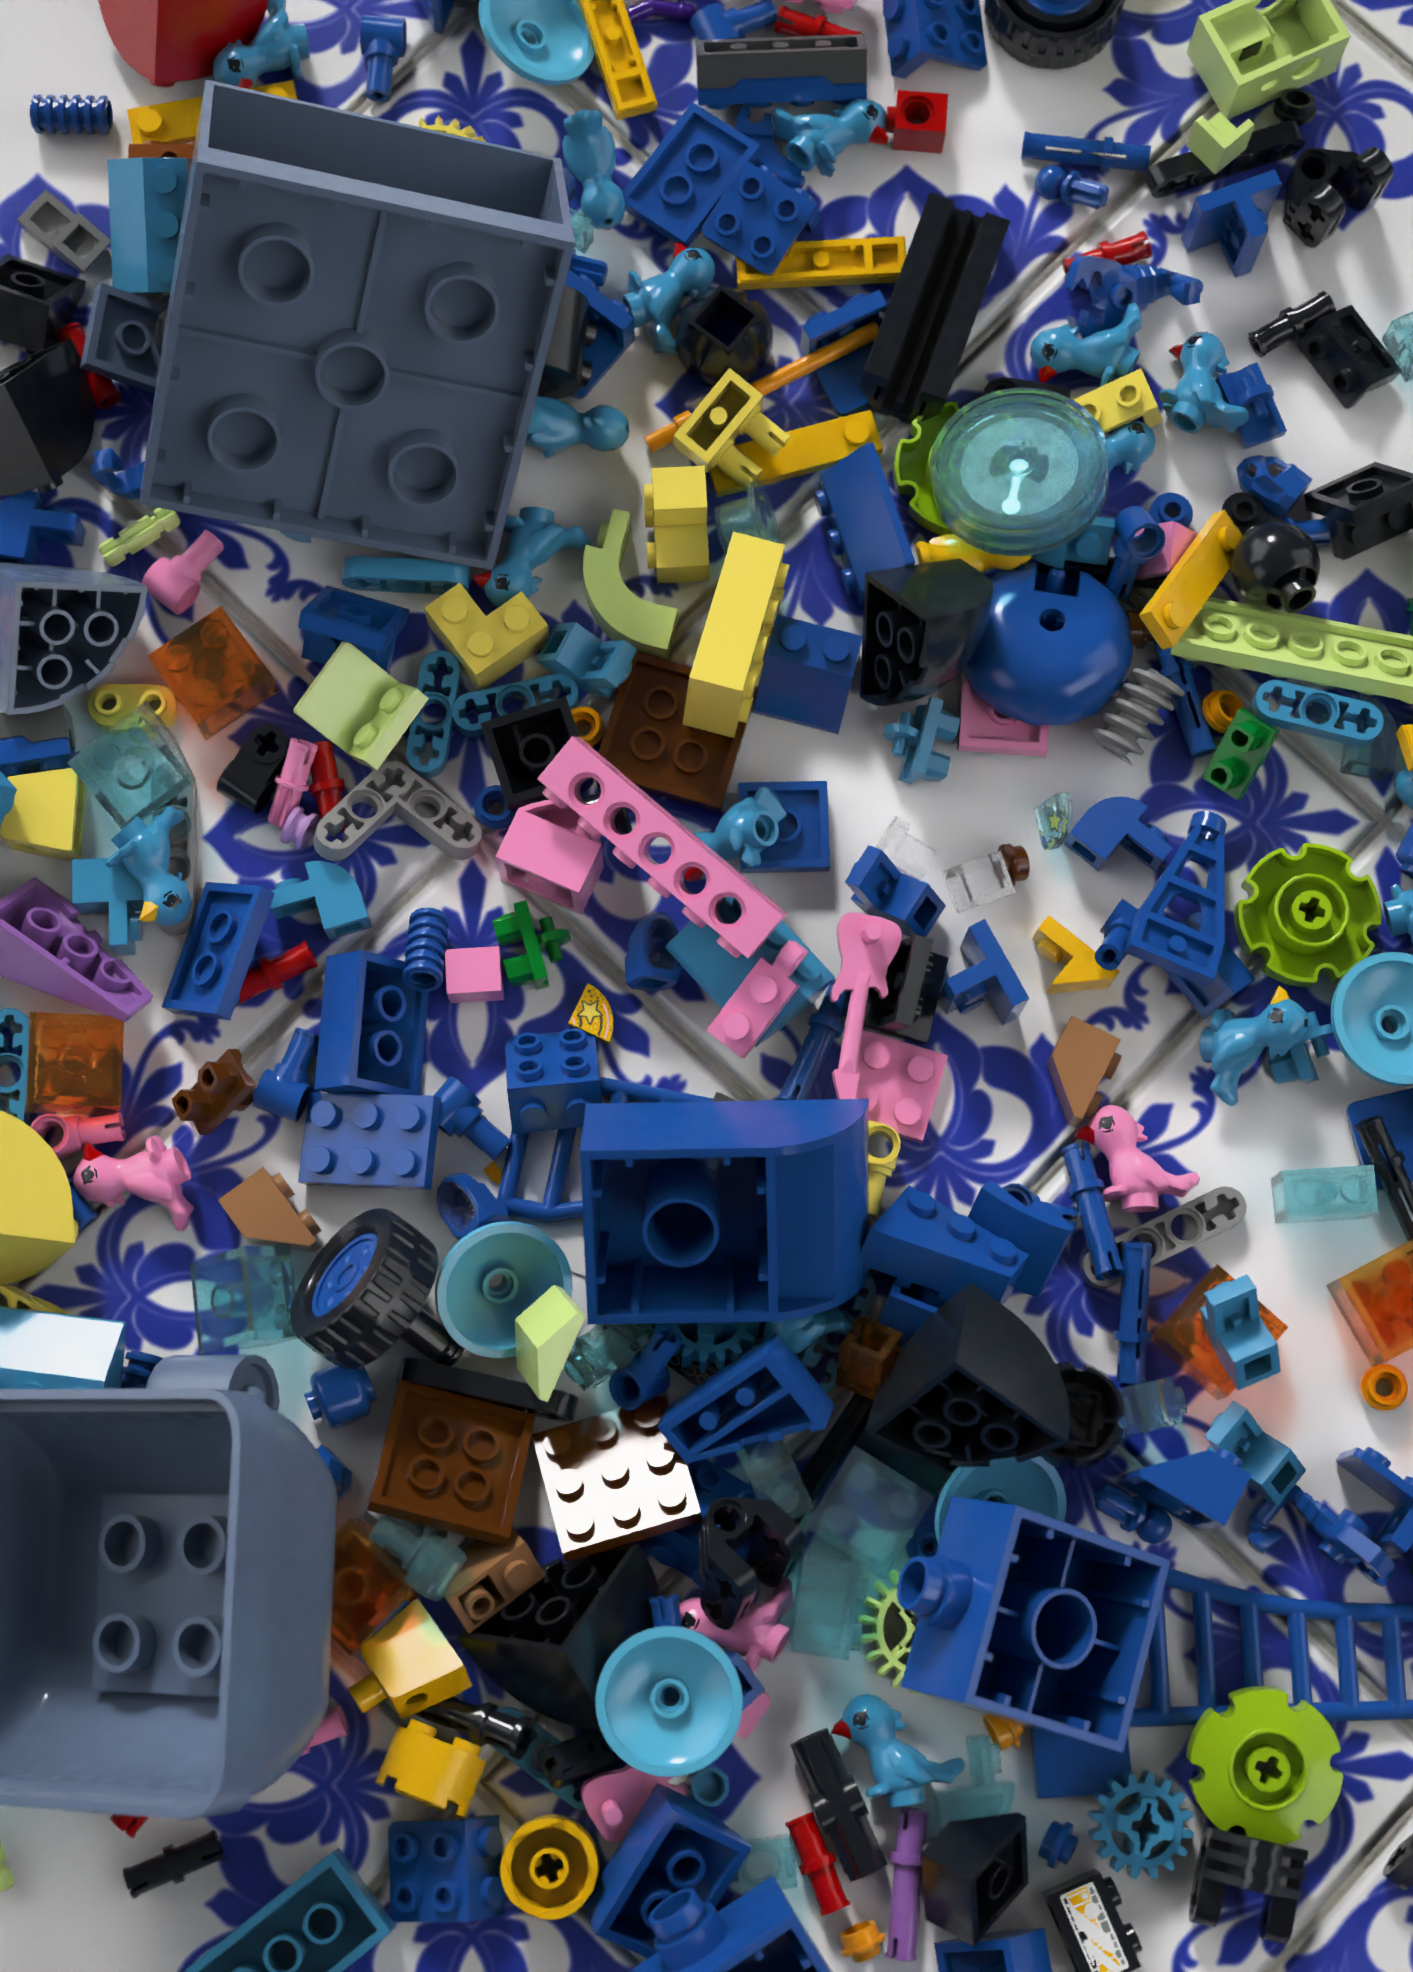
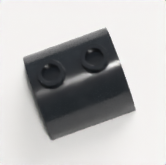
[537,285,597,399]
[480,697,594,812]

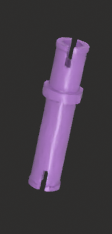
[885,1806,929,1961]

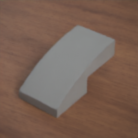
[18,189,111,274]

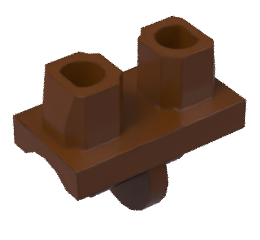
[172,1049,257,1135]

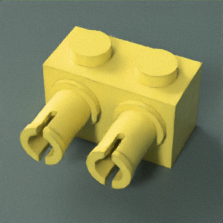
[673,368,791,491]

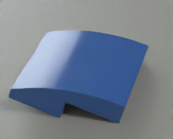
[968,1180,1075,1297]

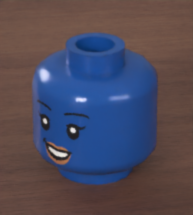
[304,1364,377,1429]

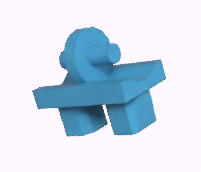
[883,696,961,784]
[1268,1011,1334,1084]

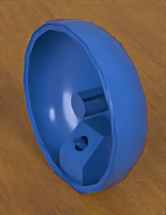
[962,563,1133,725]

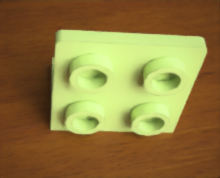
[293,641,429,770]

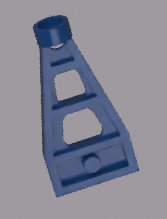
[1124,811,1227,987]

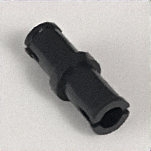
[1248,291,1336,358]
[123,1830,225,1899]

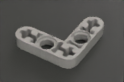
[313,761,482,861]

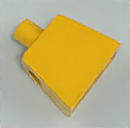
[348,1598,473,1718]

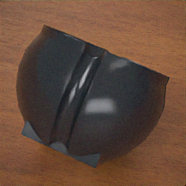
[675,285,773,388]
[1041,1361,1125,1470]

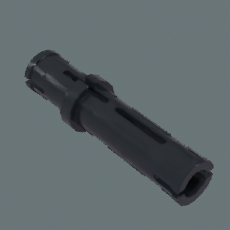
[1354,1114,1413,1252]

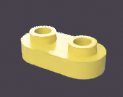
[87,683,179,732]

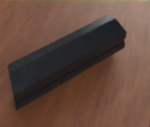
[859,192,1010,425]

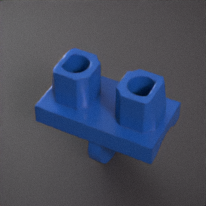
[1215,363,1287,449]

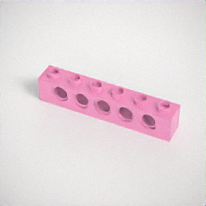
[537,736,788,958]

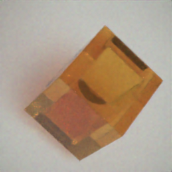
[835,1316,903,1400]

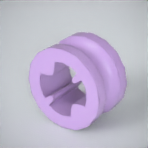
[280,806,319,851]

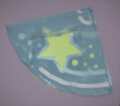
[1033,792,1073,850]

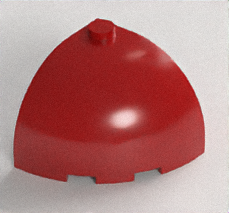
[98,0,268,87]

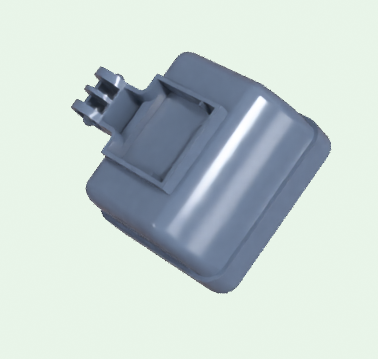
[0,1354,337,1819]

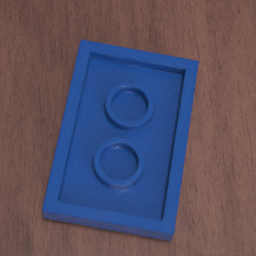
[623,102,761,248]
[162,882,275,1021]
[298,1092,441,1190]

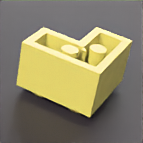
[643,465,710,584]
[424,583,550,691]

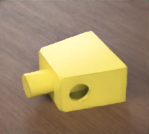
[0,768,86,861]

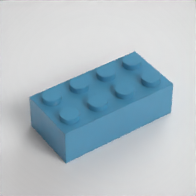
[183,1847,396,1972]

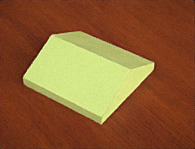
[515,1285,586,1402]

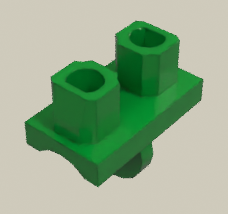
[1201,708,1280,800]
[492,900,571,990]

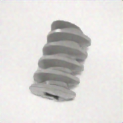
[1090,667,1185,766]

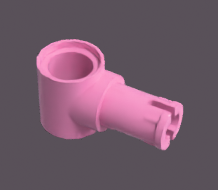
[141,530,224,615]
[30,1112,126,1161]

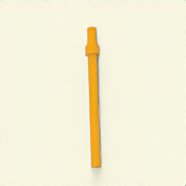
[644,321,879,453]

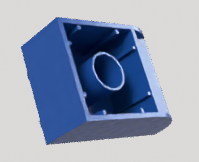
[580,1099,869,1324]

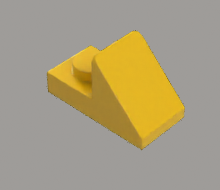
[1032,915,1120,994]

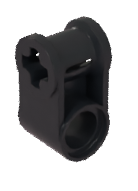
[216,724,290,814]

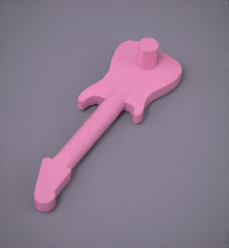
[830,913,902,1099]
[580,1691,770,1843]

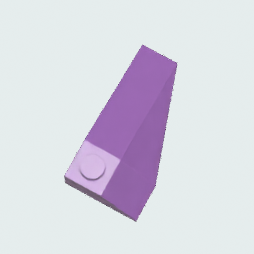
[0,877,153,1022]

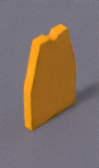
[483,1161,502,1186]

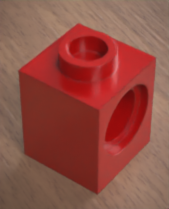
[885,90,948,153]

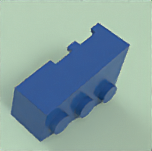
[861,1185,1029,1305]
[657,1332,835,1464]

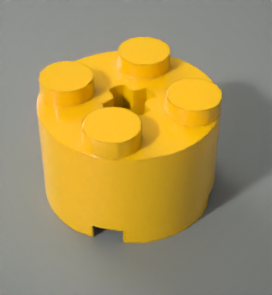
[375,1719,487,1819]
[500,1814,600,1920]

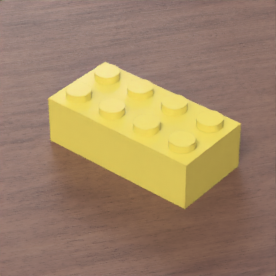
[682,531,790,738]

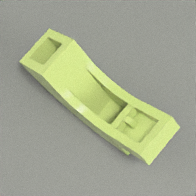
[583,508,678,660]

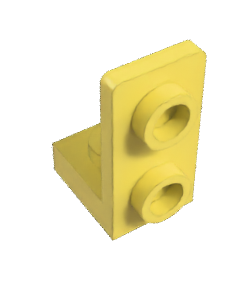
[1062,368,1163,441]

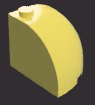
[0,1110,78,1285]

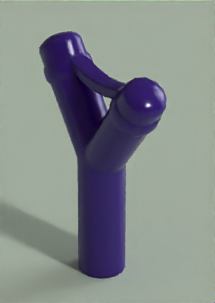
[626,0,695,25]

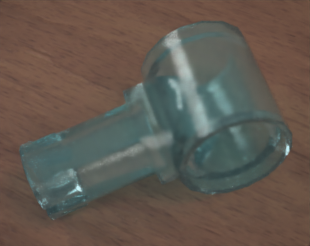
[368,1515,467,1601]

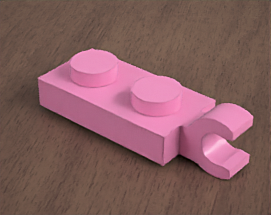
[706,940,809,1058]

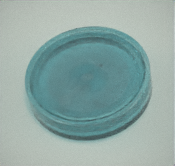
[930,387,1110,556]

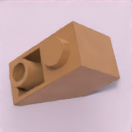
[1046,1015,1122,1127]
[218,1167,322,1252]
[444,1529,546,1634]

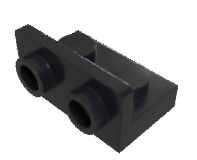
[1297,305,1402,409]

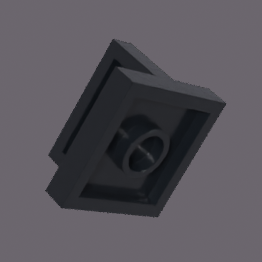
[1303,462,1413,560]
[839,934,948,1045]

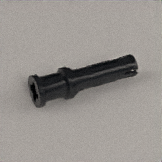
[390,1696,535,1760]

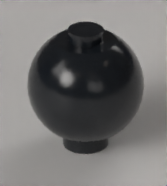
[1231,521,1320,613]

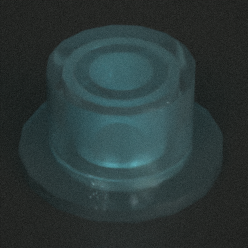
[714,480,781,556]

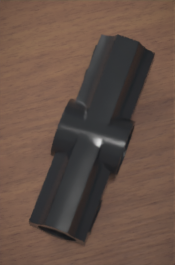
[790,1727,888,1882]

